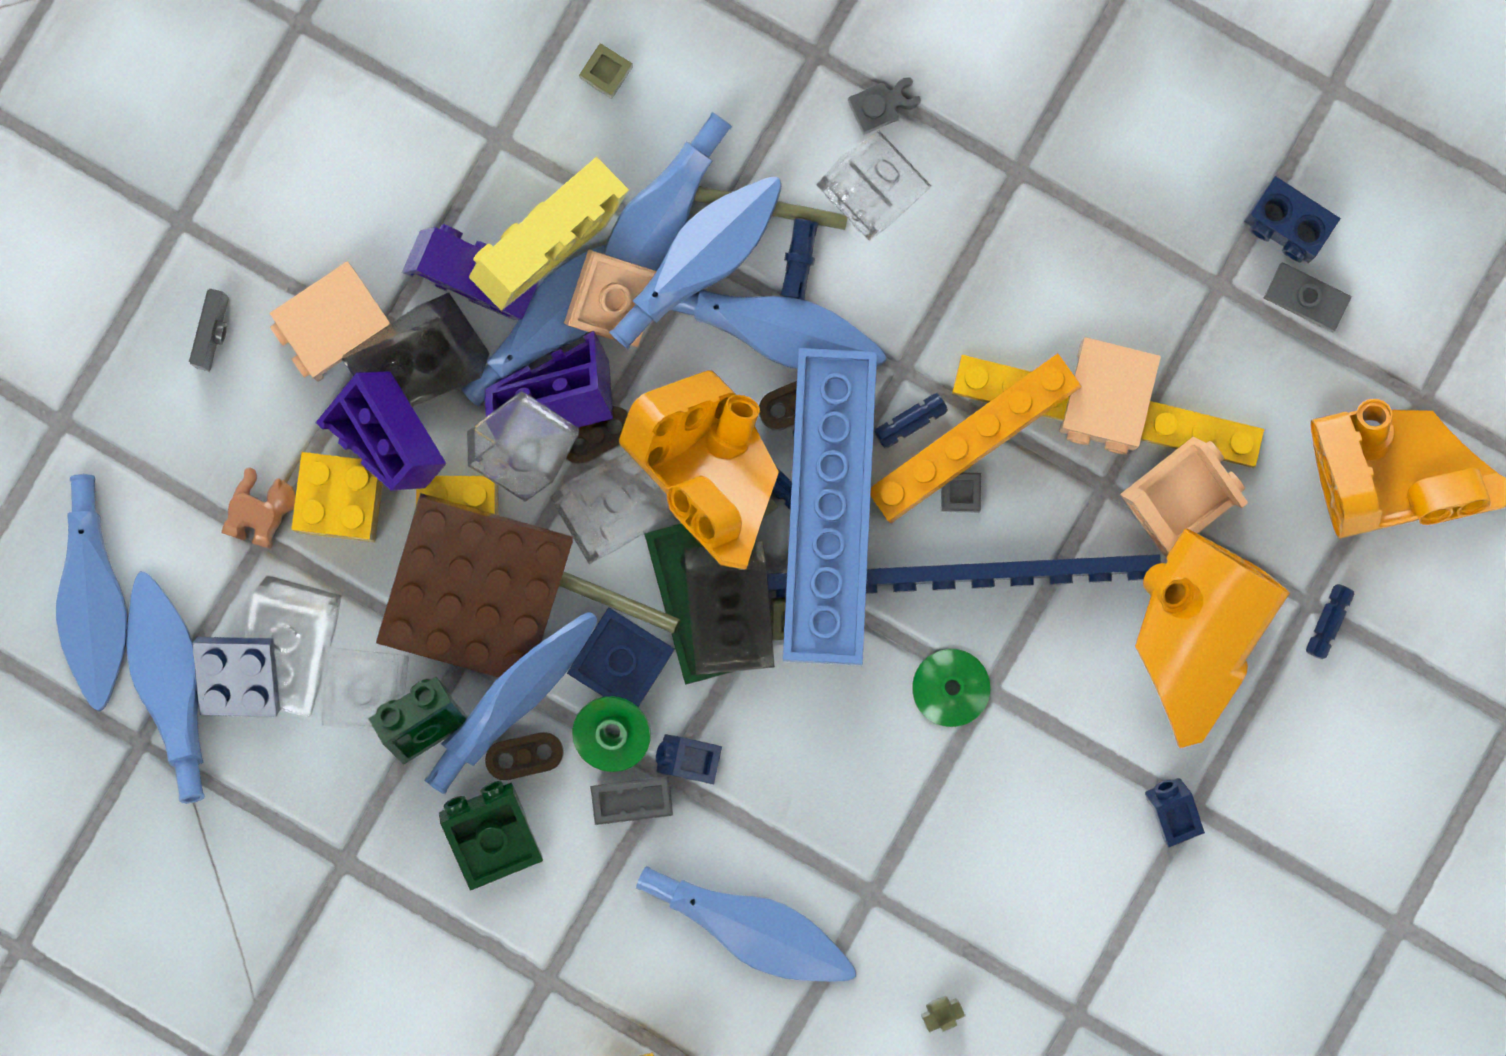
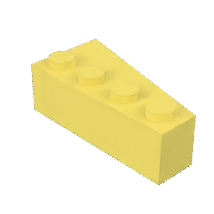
[469,156,629,311]

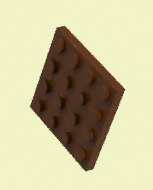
[376,493,573,677]

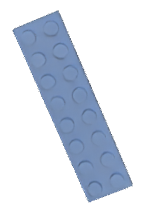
[783,348,877,666]

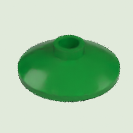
[912,649,990,727]
[572,696,651,772]

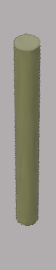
[693,186,848,230]
[559,571,681,634]

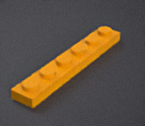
[870,353,1082,523]

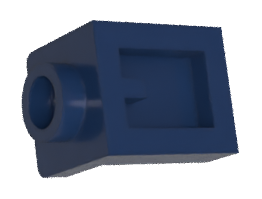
[656,734,722,785]
[1145,778,1205,848]

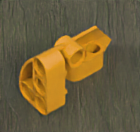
[619,370,779,570]
[1310,399,1506,539]
[1135,528,1290,748]

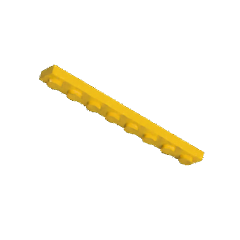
[952,355,1264,468]

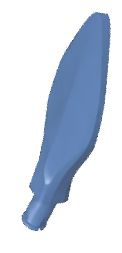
[603,112,732,271]
[609,177,782,350]
[461,245,606,407]
[671,290,887,369]
[56,474,127,712]
[126,571,205,804]
[424,612,597,794]
[636,866,856,982]

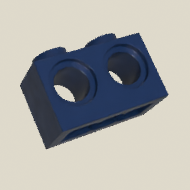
[1244,176,1341,263]

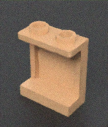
[269,261,395,382]
[1059,337,1161,455]
[1120,437,1248,557]

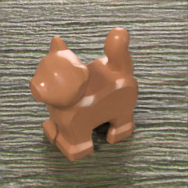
[221,468,296,549]

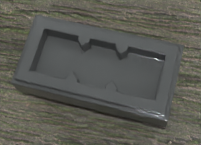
[1263,262,1352,333]
[189,288,229,372]
[590,776,673,825]

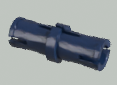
[780,219,819,300]

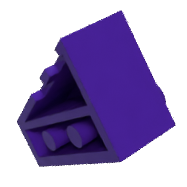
[402,224,539,320]
[485,331,613,447]
[315,372,447,491]

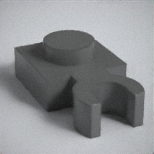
[848,77,921,135]

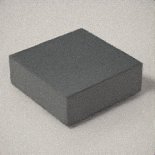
[941,472,981,513]

